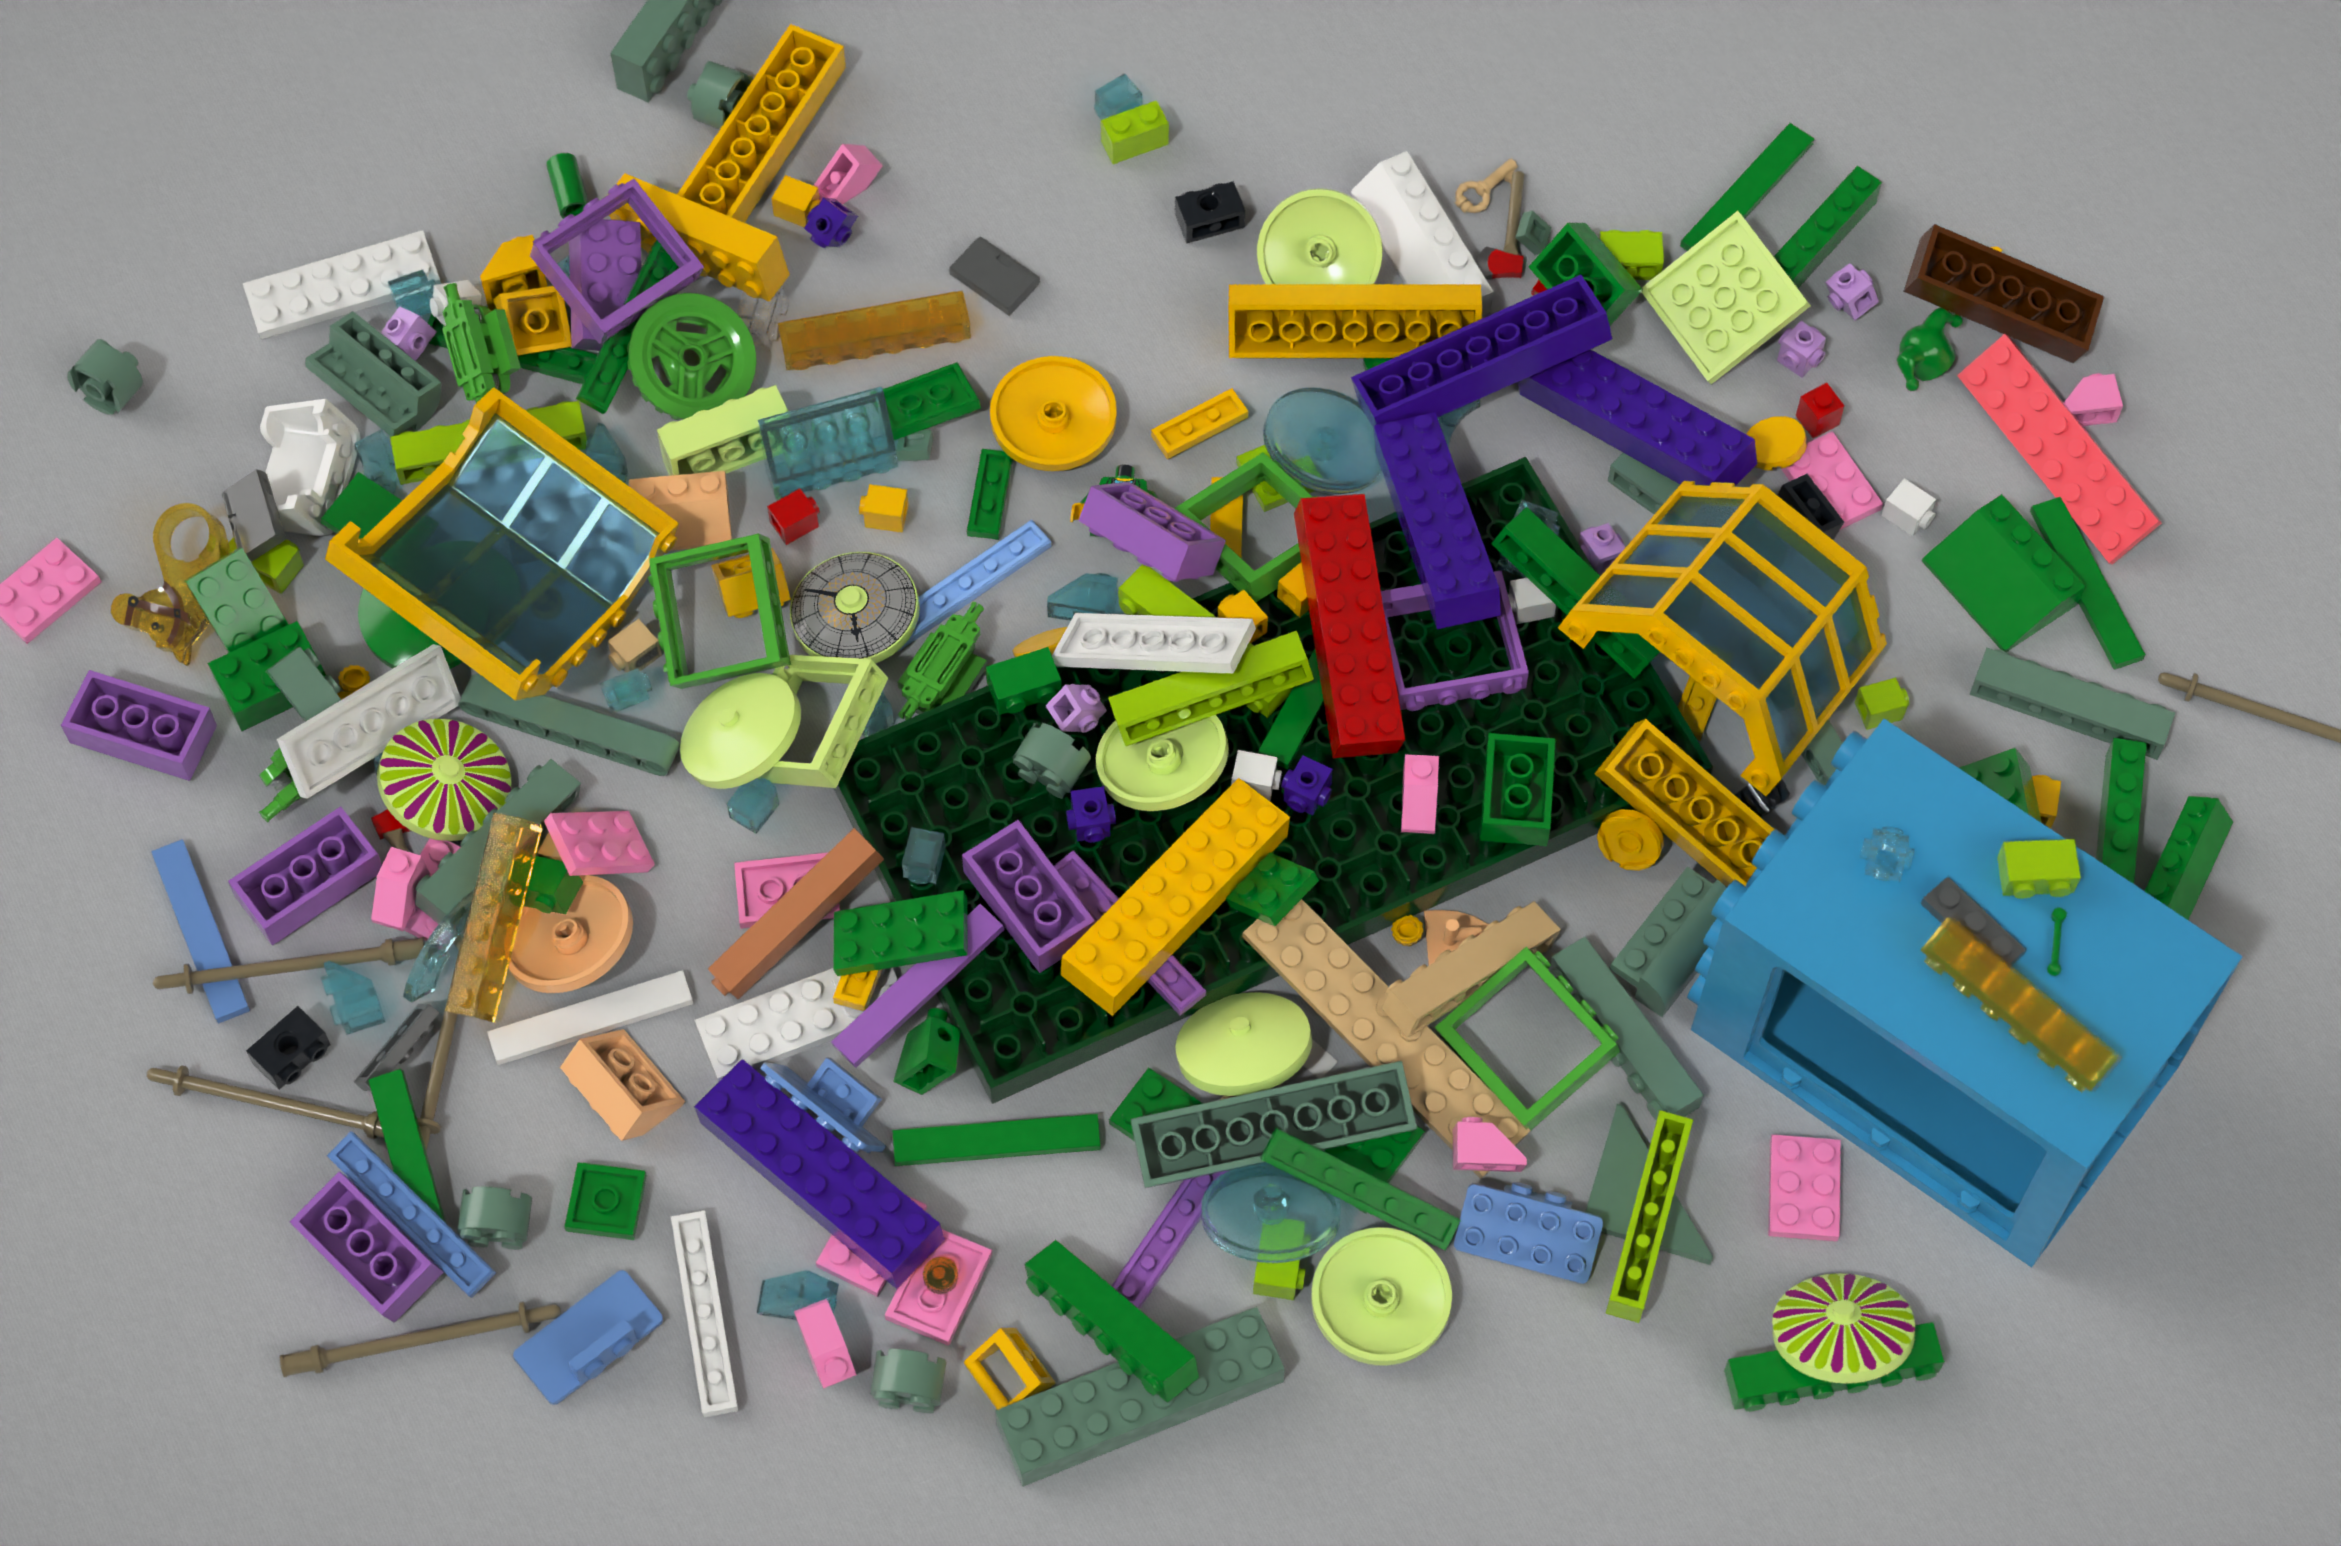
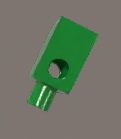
[893,1008,960,1095]

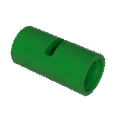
[546,153,588,219]

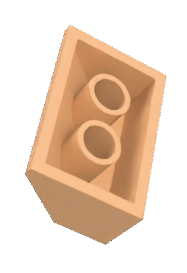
[629,471,732,554]
[560,1029,685,1141]

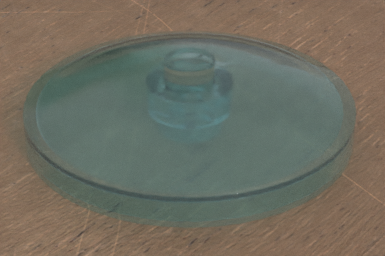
[1263,387,1382,494]
[1201,1163,1341,1263]

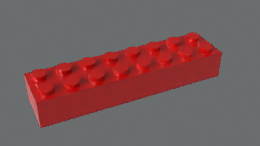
[1294,494,1405,758]

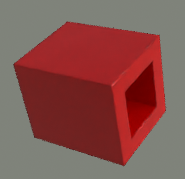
[1795,382,1845,439]
[767,488,820,545]

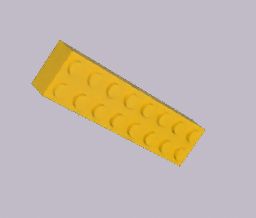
[677,24,846,223]
[1228,284,1482,358]
[1061,778,1290,1016]

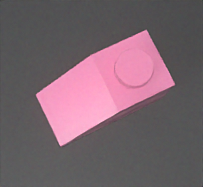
[813,144,883,204]
[2064,373,2123,426]
[1401,754,1439,834]
[371,847,430,931]
[1453,1117,1527,1172]
[794,1298,856,1388]

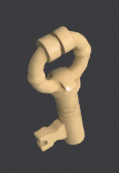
[1455,159,1518,213]

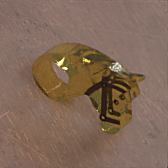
[111,503,230,666]

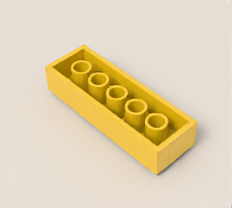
[608,173,790,302]
[1594,719,1775,887]

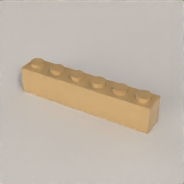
[1381,901,1561,1037]

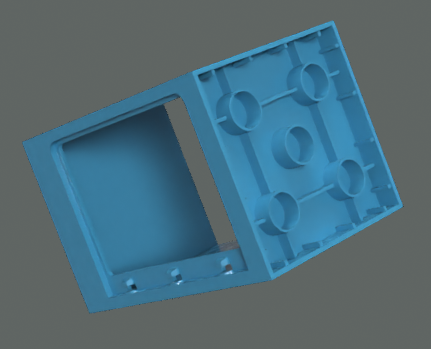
[1687,719,2243,1268]

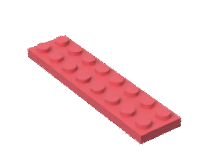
[1957,334,2162,565]

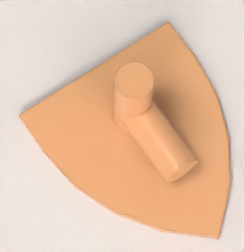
[1424,910,1489,966]

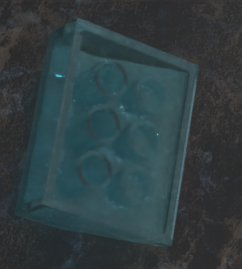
[758,386,898,500]

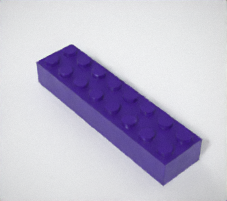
[1351,275,1613,427]
[1518,349,1757,486]
[1373,412,1501,629]
[694,1059,945,1289]

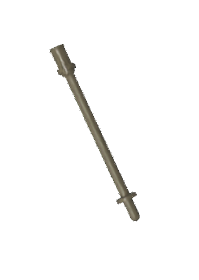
[2158,672,2341,743]
[417,907,485,1152]
[153,937,426,994]
[147,1065,384,1139]
[280,1301,561,1378]

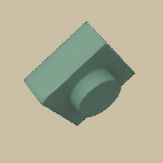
[1515,210,1551,255]
[896,429,933,461]

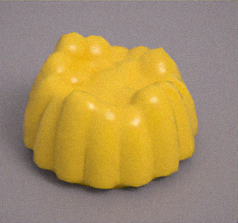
[338,665,370,692]
[1391,915,1424,947]

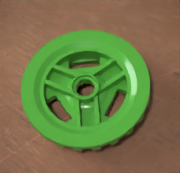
[627,293,756,420]

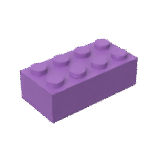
[569,219,641,351]
[1078,482,1226,582]
[61,670,217,781]
[228,806,382,946]
[962,820,1095,973]
[290,1171,444,1323]

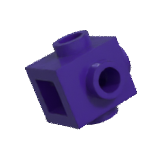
[804,198,858,248]
[1281,755,1333,815]
[1066,786,1116,842]

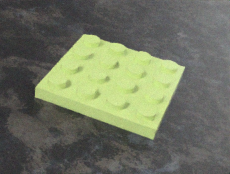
[1642,211,1811,384]

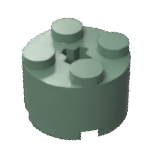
[687,61,753,129]
[67,339,143,415]
[1013,723,1091,799]
[457,1186,532,1250]
[870,1349,947,1414]

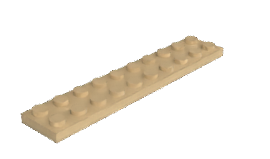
[1242,899,1531,1179]

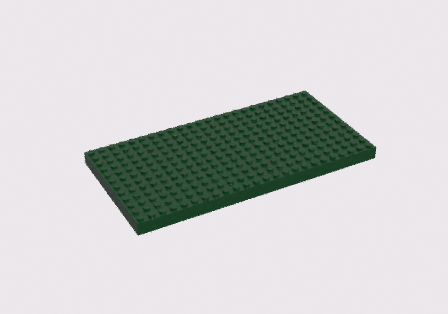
[833,457,1713,1104]

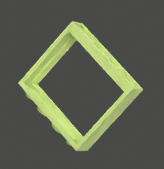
[752,655,888,788]

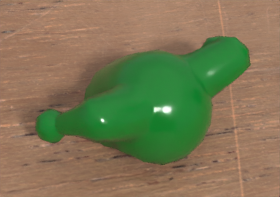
[1897,307,1963,392]

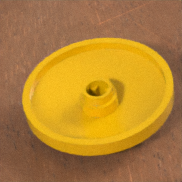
[990,356,1117,471]

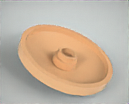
[501,875,633,993]

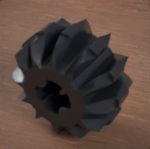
[1735,779,1790,818]

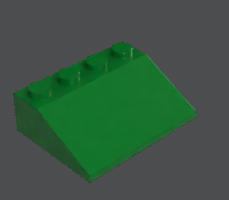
[1922,494,2086,652]

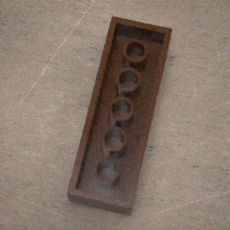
[1903,224,2104,363]

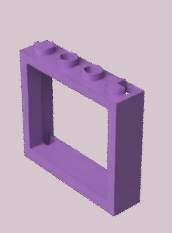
[530,178,704,344]
[1381,571,1529,711]

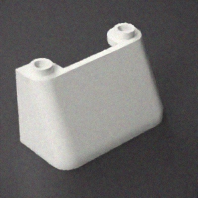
[260,399,360,536]

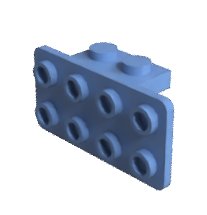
[760,1057,886,1153]
[1454,1182,1603,1284]
[513,1270,663,1405]

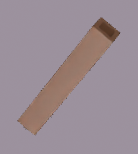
[708,828,884,999]

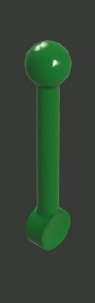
[2047,908,2067,976]

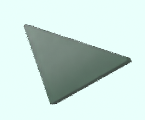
[1585,1104,1713,1265]

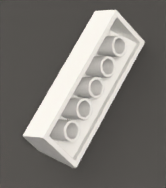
[1351,151,1493,315]

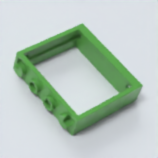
[1174,452,1317,603]
[648,533,791,689]
[1435,947,1620,1130]

